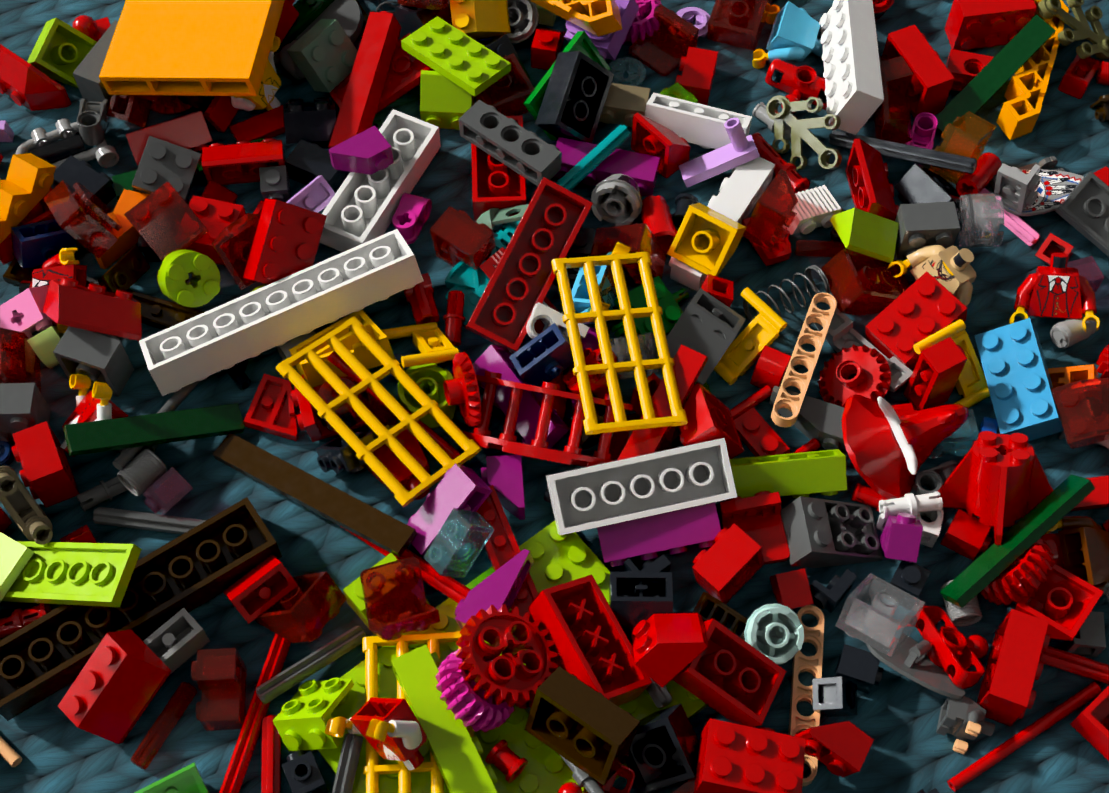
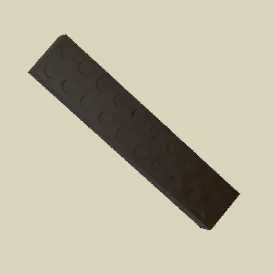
[0,497,282,721]

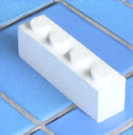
[645,92,752,149]

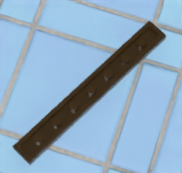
[3,257,204,330]
[213,433,417,558]

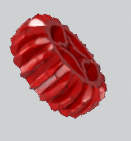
[980,537,1055,606]

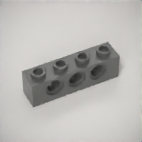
[459,100,562,186]

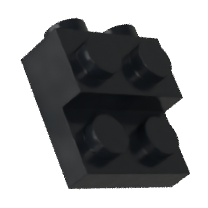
[316,424,390,474]

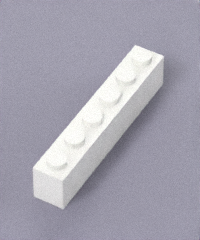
[669,157,775,291]

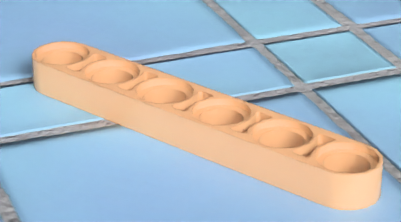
[771,292,837,428]
[788,605,825,786]

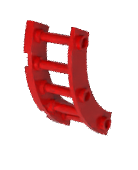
[462,371,633,467]

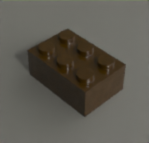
[524,666,640,785]

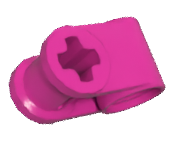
[906,112,938,150]
[392,193,432,244]

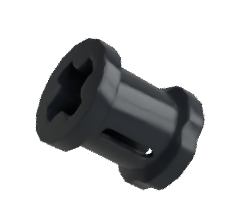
[672,193,699,227]

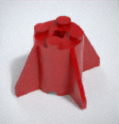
[937,431,1053,545]

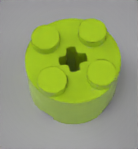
[157,249,220,307]
[397,363,457,428]

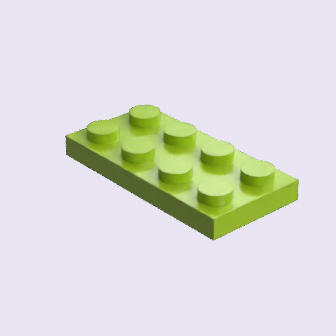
[401,16,511,97]

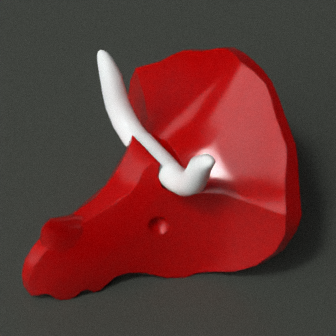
[841,394,969,499]

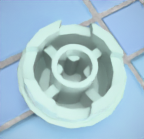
[744,603,804,665]

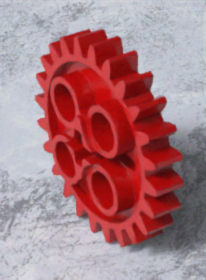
[456,604,558,707]

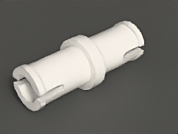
[879,491,943,519]

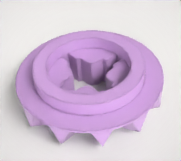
[673,7,712,40]

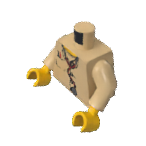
[888,245,977,306]

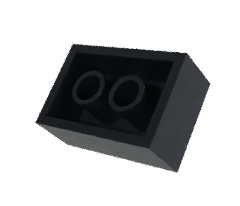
[535,51,614,143]

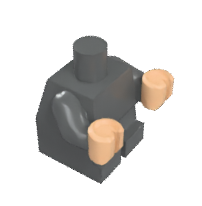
[936,696,995,755]

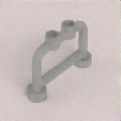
[15,118,119,170]

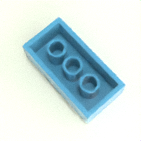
[974,318,1066,441]

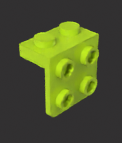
[273,677,354,751]

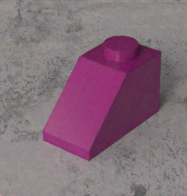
[329,125,394,175]
[481,454,525,520]
[880,513,923,563]

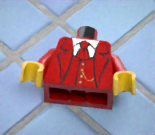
[19,248,87,333]
[1009,253,1100,332]

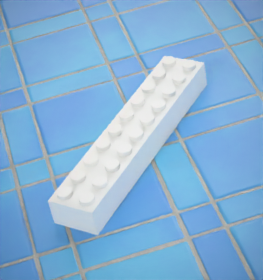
[139,229,424,396]

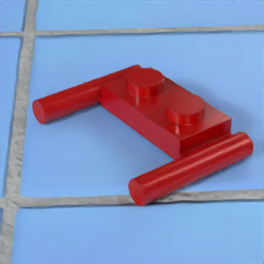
[729,385,821,457]

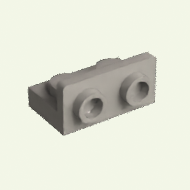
[993,163,1042,213]

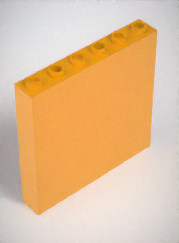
[99,0,285,96]

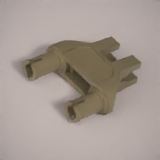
[0,466,53,545]

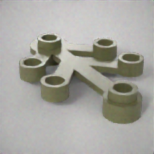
[1037,0,1109,60]
[766,95,842,170]

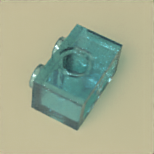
[424,508,495,578]

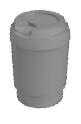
[1050,315,1096,349]

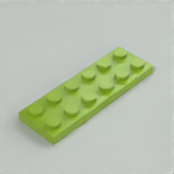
[1,541,142,607]

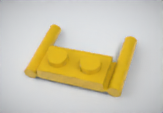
[714,287,788,385]
[913,319,990,408]
[382,322,459,368]

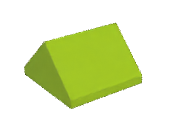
[830,208,899,263]

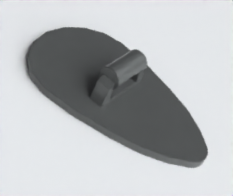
[866,627,965,700]

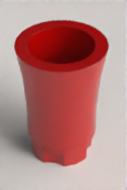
[641,195,677,256]

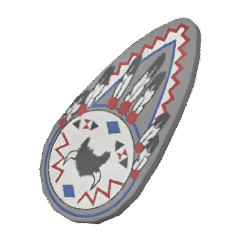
[999,169,1084,216]

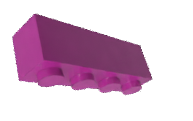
[554,137,660,197]
[472,344,570,448]
[597,502,721,567]

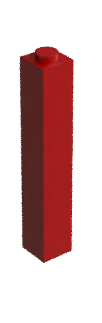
[328,11,402,149]

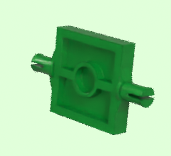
[612,276,689,347]

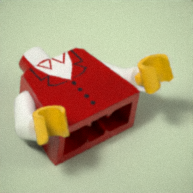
[60,374,128,457]
[325,697,427,770]

